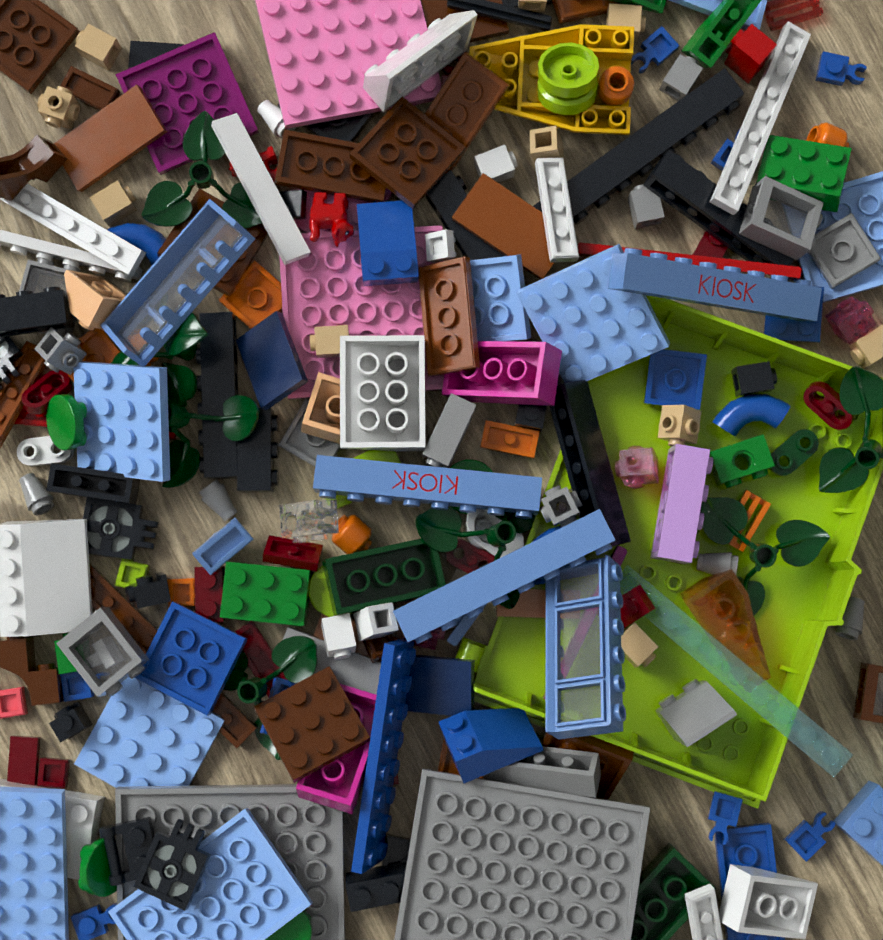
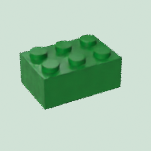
[756,135,852,212]
[220,562,313,626]

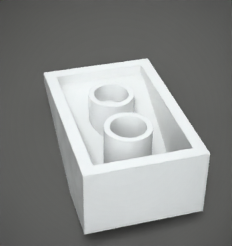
[719,864,818,939]

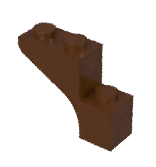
[0,135,67,201]
[0,636,64,706]

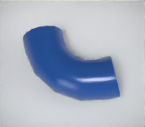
[107,223,166,265]
[712,394,790,437]

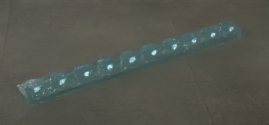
[620,565,854,778]

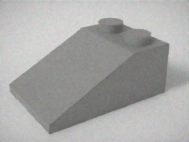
[655,679,737,747]

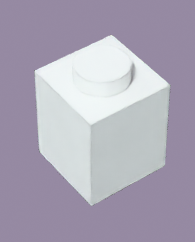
[474,145,518,183]
[353,602,399,641]
[321,613,356,660]

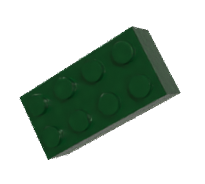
[322,539,446,616]
[631,842,716,940]

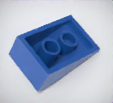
[357,201,419,286]
[438,708,544,784]

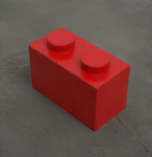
[724,24,777,84]

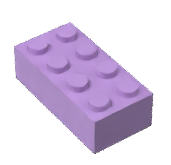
[650,444,713,564]

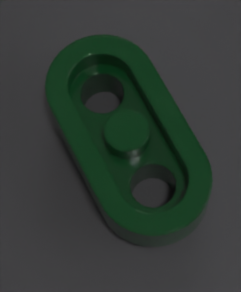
[770,429,819,476]

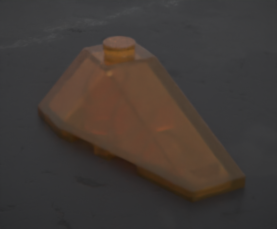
[680,569,771,692]

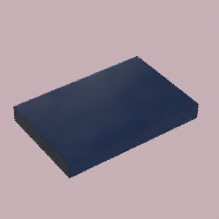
[236,311,308,410]
[405,655,475,716]

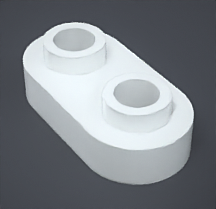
[17,436,74,466]

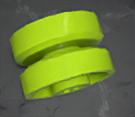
[537,42,599,115]

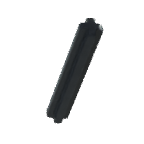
[447,0,552,31]

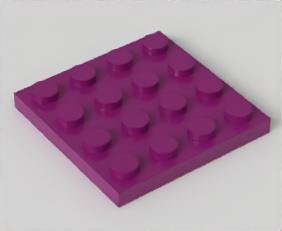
[115,32,259,175]

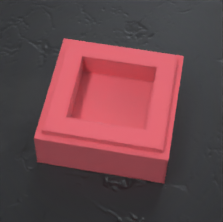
[0,686,28,719]

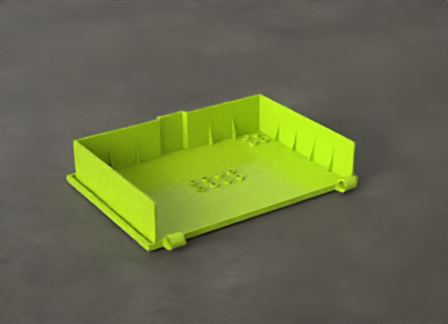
[455,295,883,809]

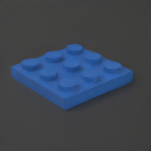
[135,601,248,716]

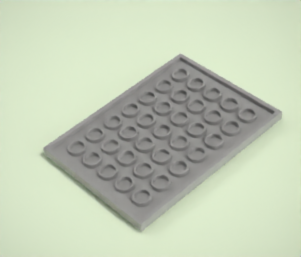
[394,768,650,940]
[115,784,345,940]

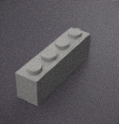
[283,627,381,695]
[483,746,601,798]

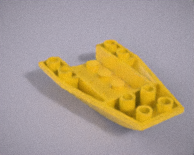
[469,24,634,135]

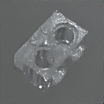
[279,500,339,543]

